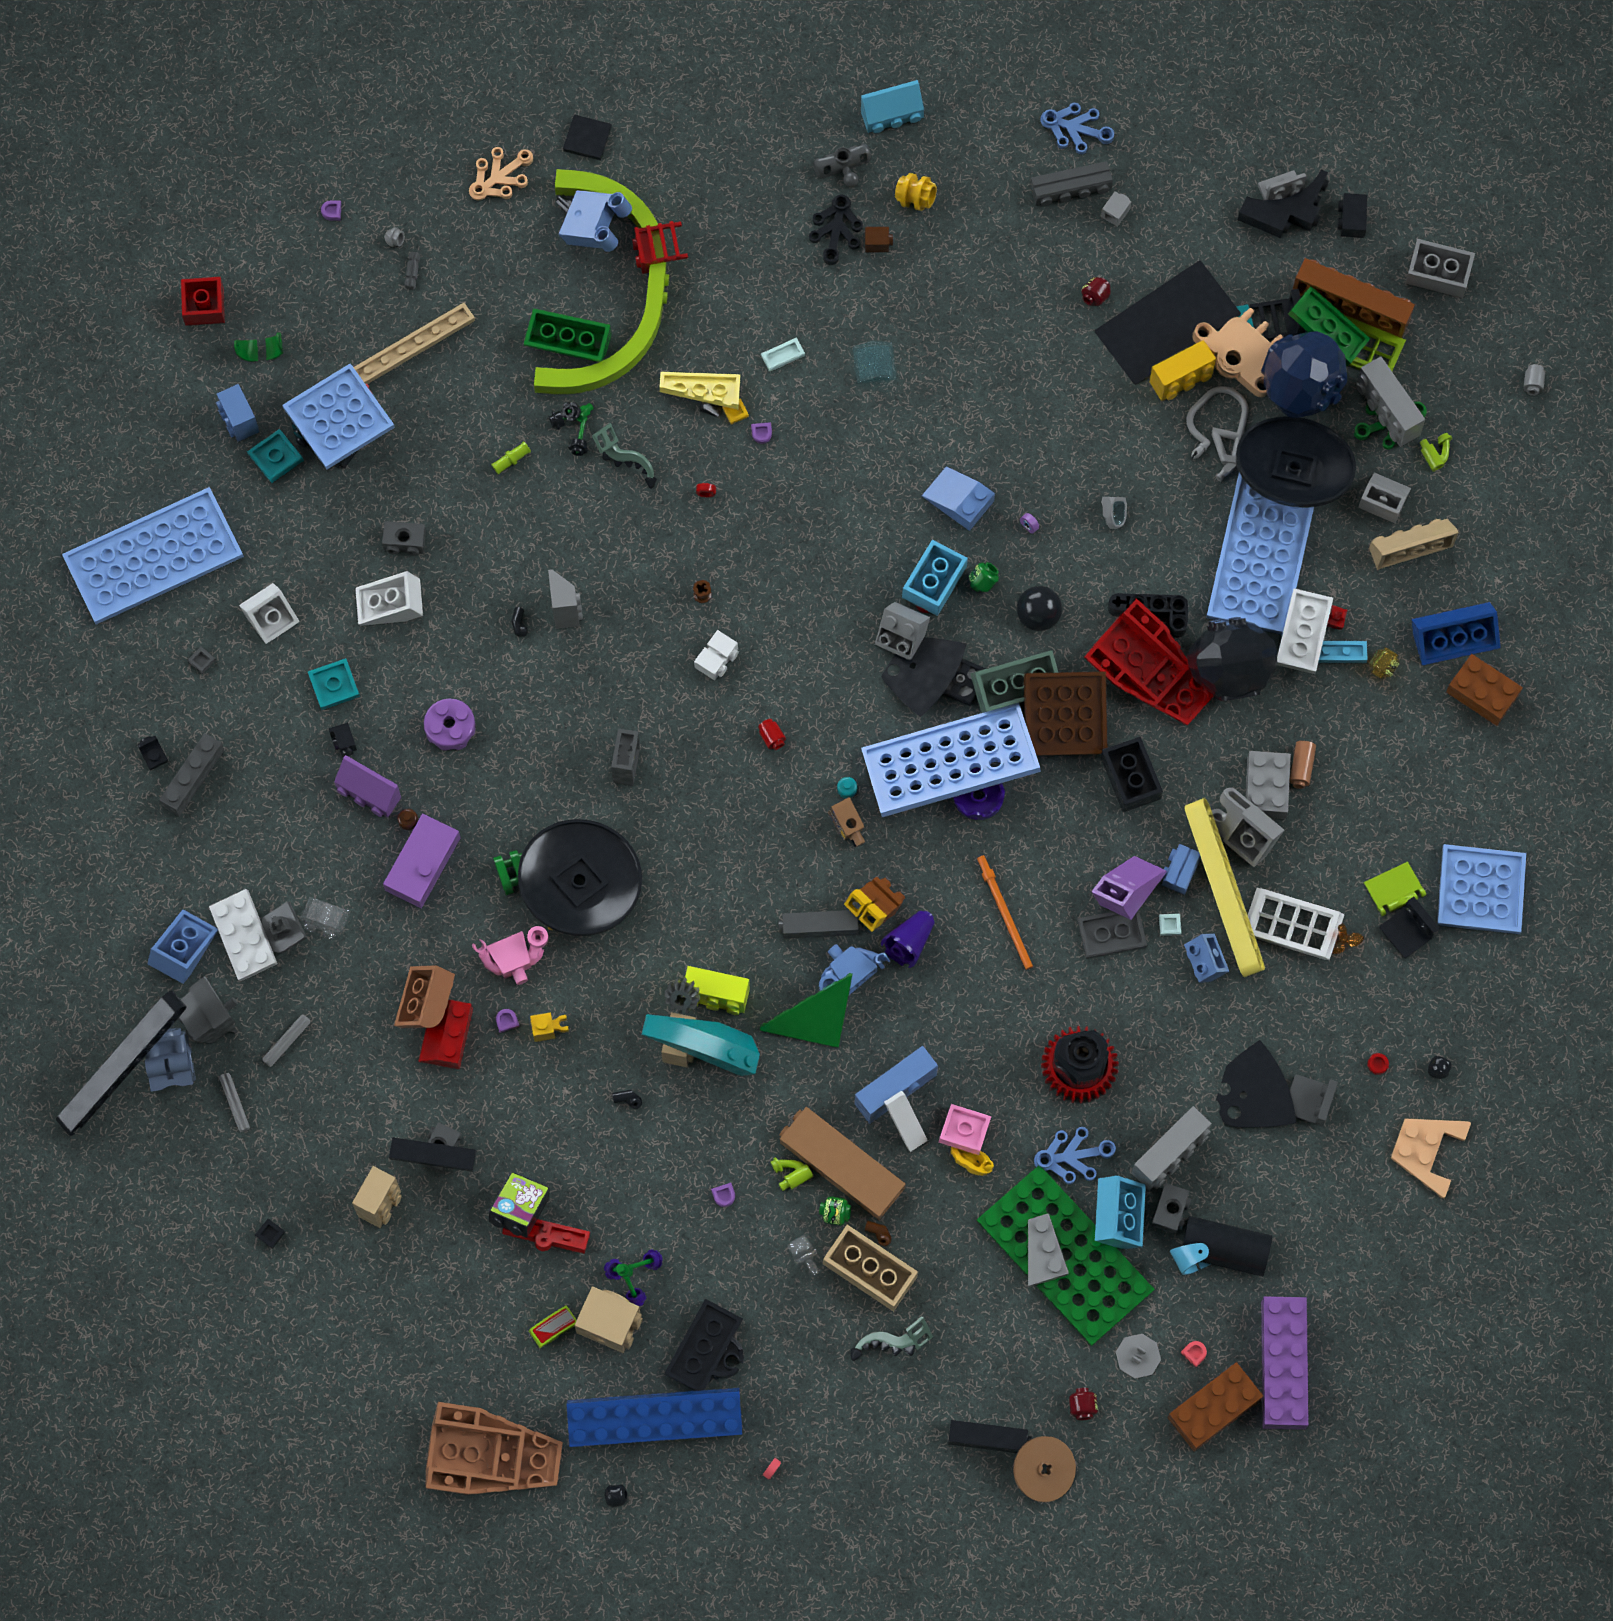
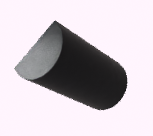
[1182,1216,1272,1277]

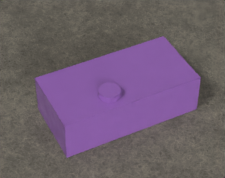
[383,813,460,909]

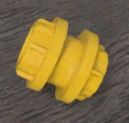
[895,173,937,211]

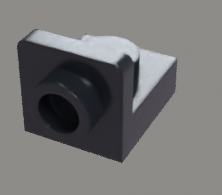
[137,736,169,771]

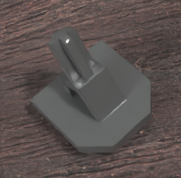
[261,902,307,954]

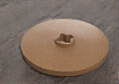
[1014,1436,1076,1502]

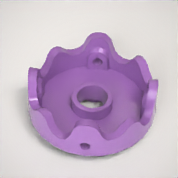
[424,698,475,750]

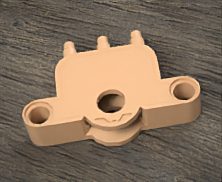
[1192,308,1284,397]

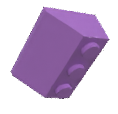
[334,755,401,817]

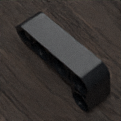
[1108,593,1188,638]

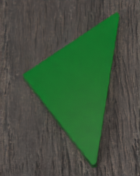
[760,973,853,1047]

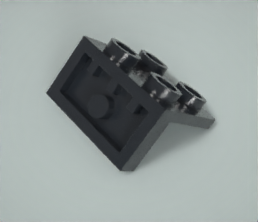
[1379,896,1440,959]

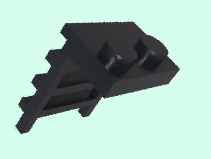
[1250,289,1305,341]

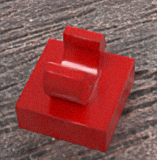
[1327,605,1347,630]

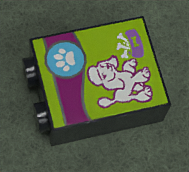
[489,1172,550,1238]

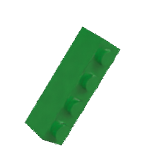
[524,308,612,362]

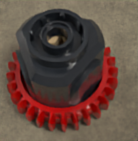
[1041,1026,1119,1104]

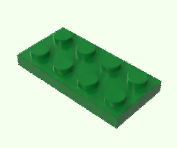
[1288,286,1370,367]

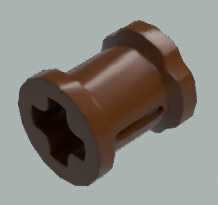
[693,580,711,603]

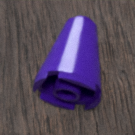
[881,911,935,968]

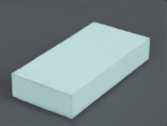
[761,337,805,372]

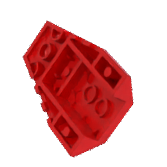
[1084,599,1214,725]

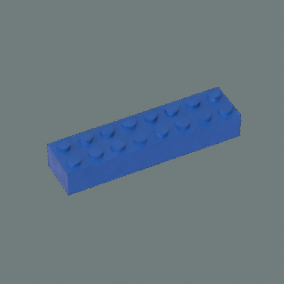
[567,1388,742,1447]

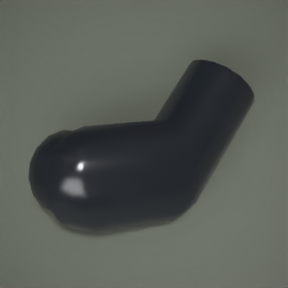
[511,607,528,637]

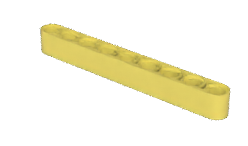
[1185,798,1265,977]

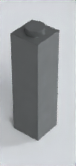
[779,910,858,939]

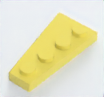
[660,372,740,410]

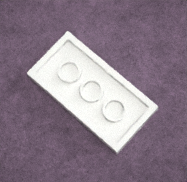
[1277,589,1333,674]
[209,889,278,981]

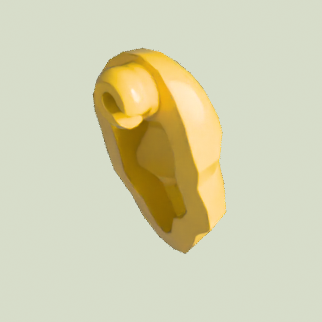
[950,1147,994,1176]

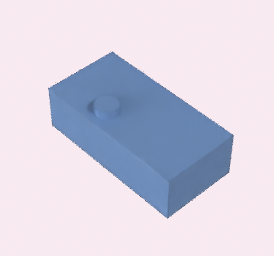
[855,1046,938,1124]

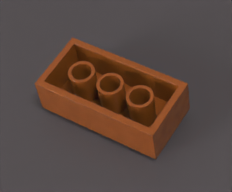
[1167,1362,1263,1452]

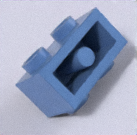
[1184,934,1229,982]

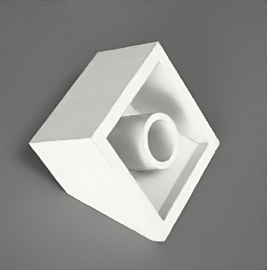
[239,583,300,644]

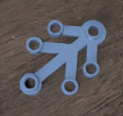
[1040,103,1114,154]
[1034,1127,1116,1184]

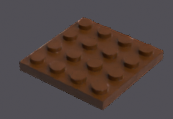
[1024,672,1107,755]

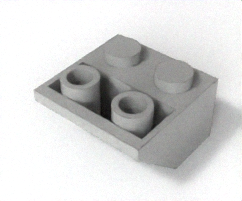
[1358,473,1411,523]
[875,602,930,660]

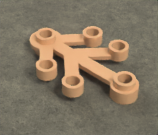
[469,147,533,200]

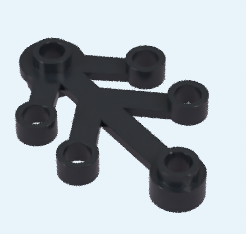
[809,194,863,265]

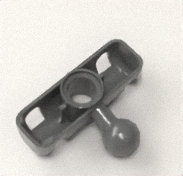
[813,143,871,187]

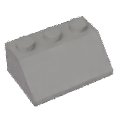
[548,570,583,629]

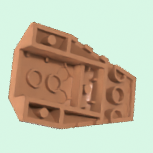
[426,1402,563,1495]

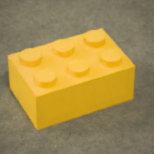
[1149,340,1216,401]

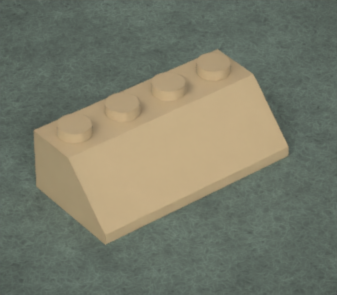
[1369,519,1459,570]

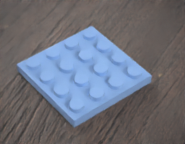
[282,363,395,470]
[1437,844,1526,934]

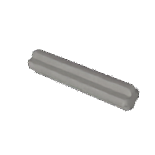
[262,1014,310,1067]
[219,1073,250,1132]

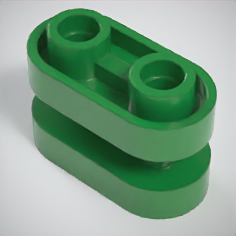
[493,850,522,896]

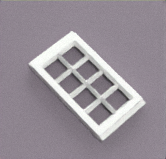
[1248,888,1344,960]

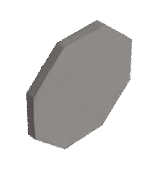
[1116,1334,1161,1378]

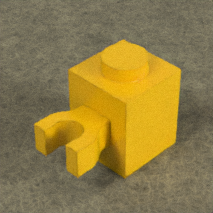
[530,1012,569,1042]

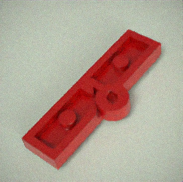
[502,1219,590,1254]

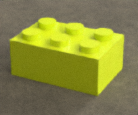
[683,966,750,1015]

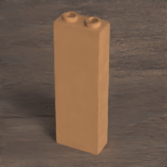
[779,1107,906,1220]

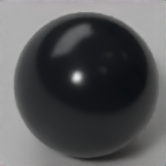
[1017,586,1062,631]

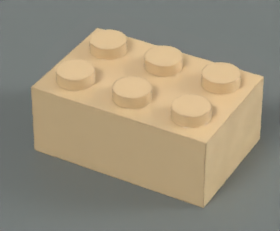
[352,1166,402,1228]

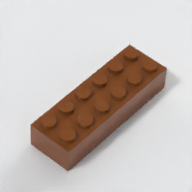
[1293,258,1415,338]

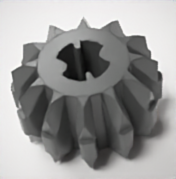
[664,978,700,1014]

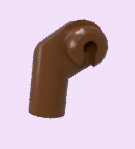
[865,1220,891,1246]

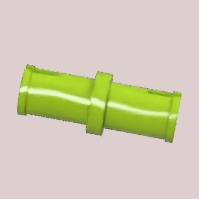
[491,441,531,475]

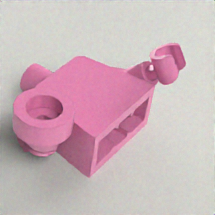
[472,926,548,985]

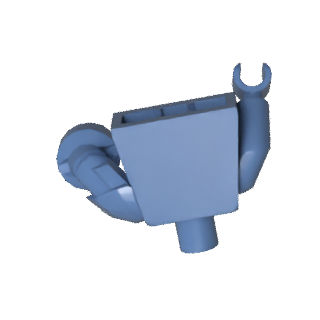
[819,944,890,995]

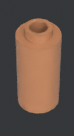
[1289,741,1316,789]

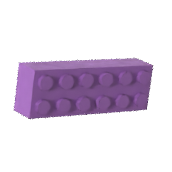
[1261,1297,1308,1430]

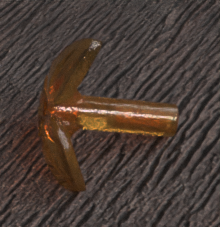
[1332,923,1364,954]

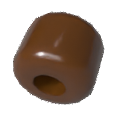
[397,809,418,830]

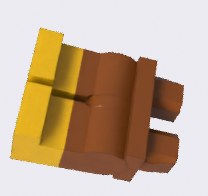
[844,877,905,932]

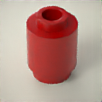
[758,719,786,750]

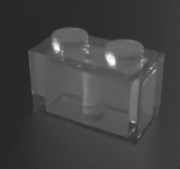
[300,897,350,939]

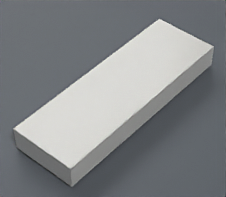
[884,1091,928,1152]

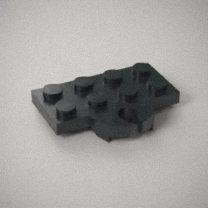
[664,1299,744,1391]

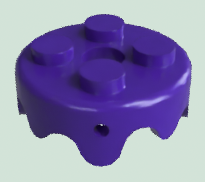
[953,767,1005,820]

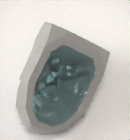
[1101,497,1127,529]

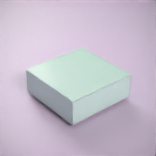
[1159,914,1181,936]

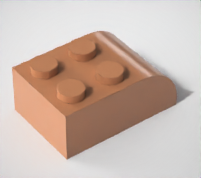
[394,966,455,1028]

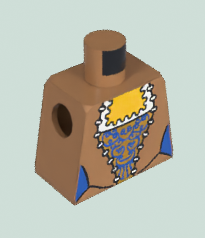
[828,797,865,848]

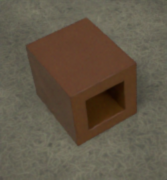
[865,227,893,253]

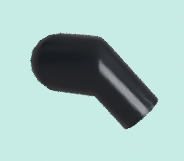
[612,1090,642,1109]

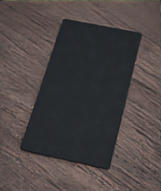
[1095,260,1241,385]

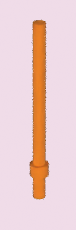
[977,855,1033,970]

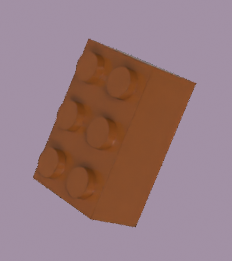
[1446,654,1523,726]

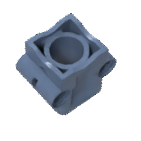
[145,1028,196,1092]

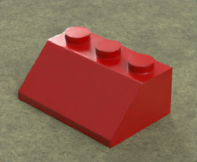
[419,1000,473,1069]

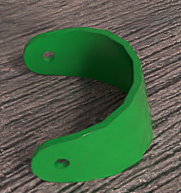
[234,332,283,362]

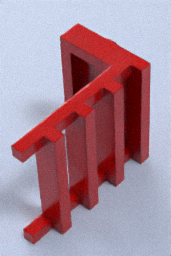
[632,221,688,274]

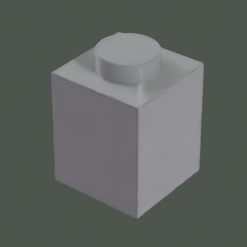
[1101,192,1131,227]

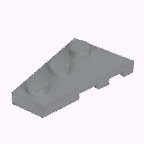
[1028,1213,1069,1287]

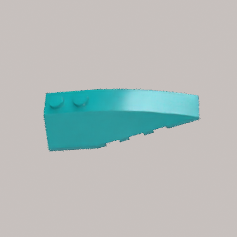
[641,1014,760,1076]

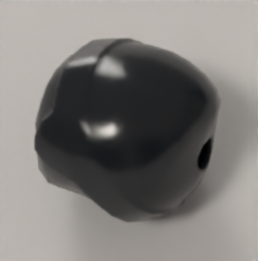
[1428,1056,1452,1079]
[604,1484,628,1507]

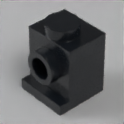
[329,722,357,757]

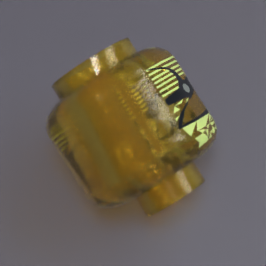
[1369,647,1400,679]

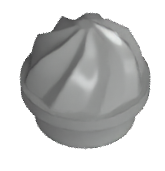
[384,228,405,247]

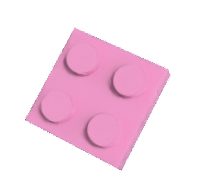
[939,1104,991,1155]

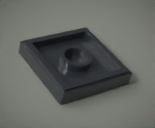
[563,114,612,160]

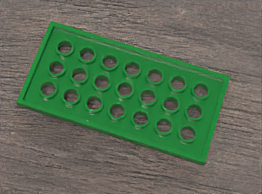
[977,1165,1155,1346]

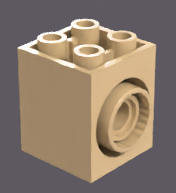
[575,1286,643,1353]

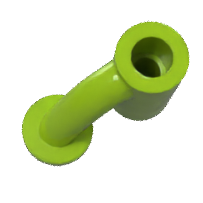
[1420,433,1452,472]
[770,1157,813,1191]

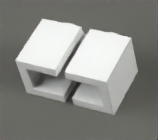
[694,630,739,680]

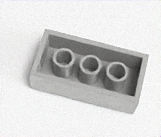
[1356,357,1425,447]
[1131,1106,1212,1191]

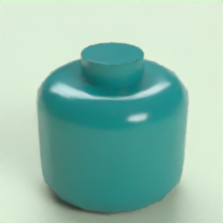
[837,777,857,799]

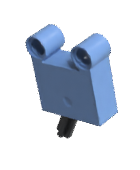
[556,190,632,252]

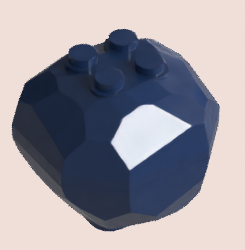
[1261,331,1347,418]

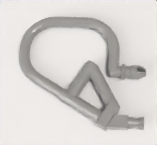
[1186,386,1249,482]

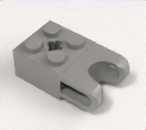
[1212,788,1285,867]

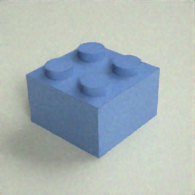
[216,384,259,442]

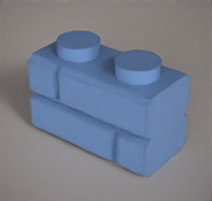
[1162,844,1201,895]

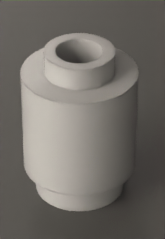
[1523,364,1545,396]

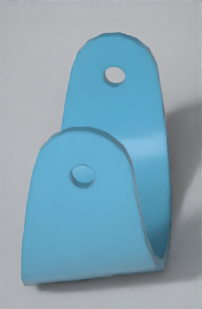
[1170,1243,1211,1275]

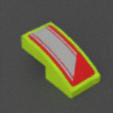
[528,1305,577,1348]

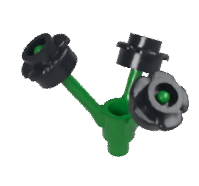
[549,402,593,456]

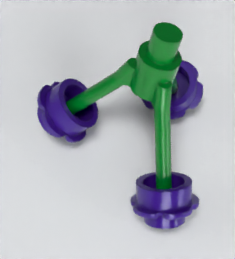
[604,1249,663,1307]

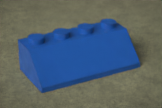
[1411,602,1501,665]

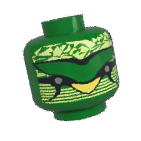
[969,562,999,592]
[819,1196,851,1226]

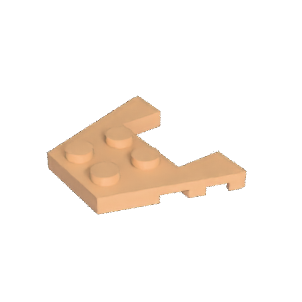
[1391,1119,1471,1199]

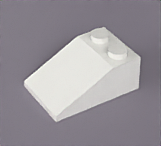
[356,571,423,626]

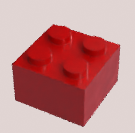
[181,277,225,326]

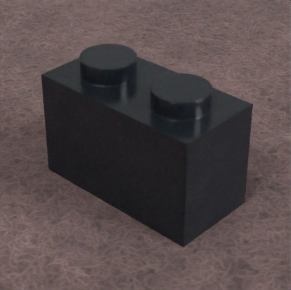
[1337,193,1368,238]

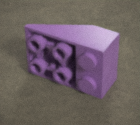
[1092,856,1166,920]

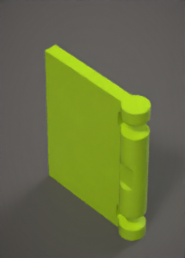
[1364,862,1426,916]

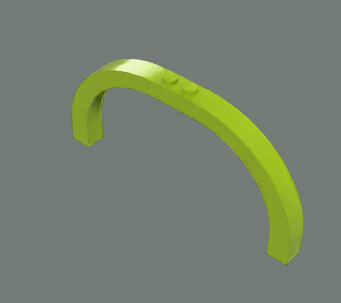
[534,169,669,394]

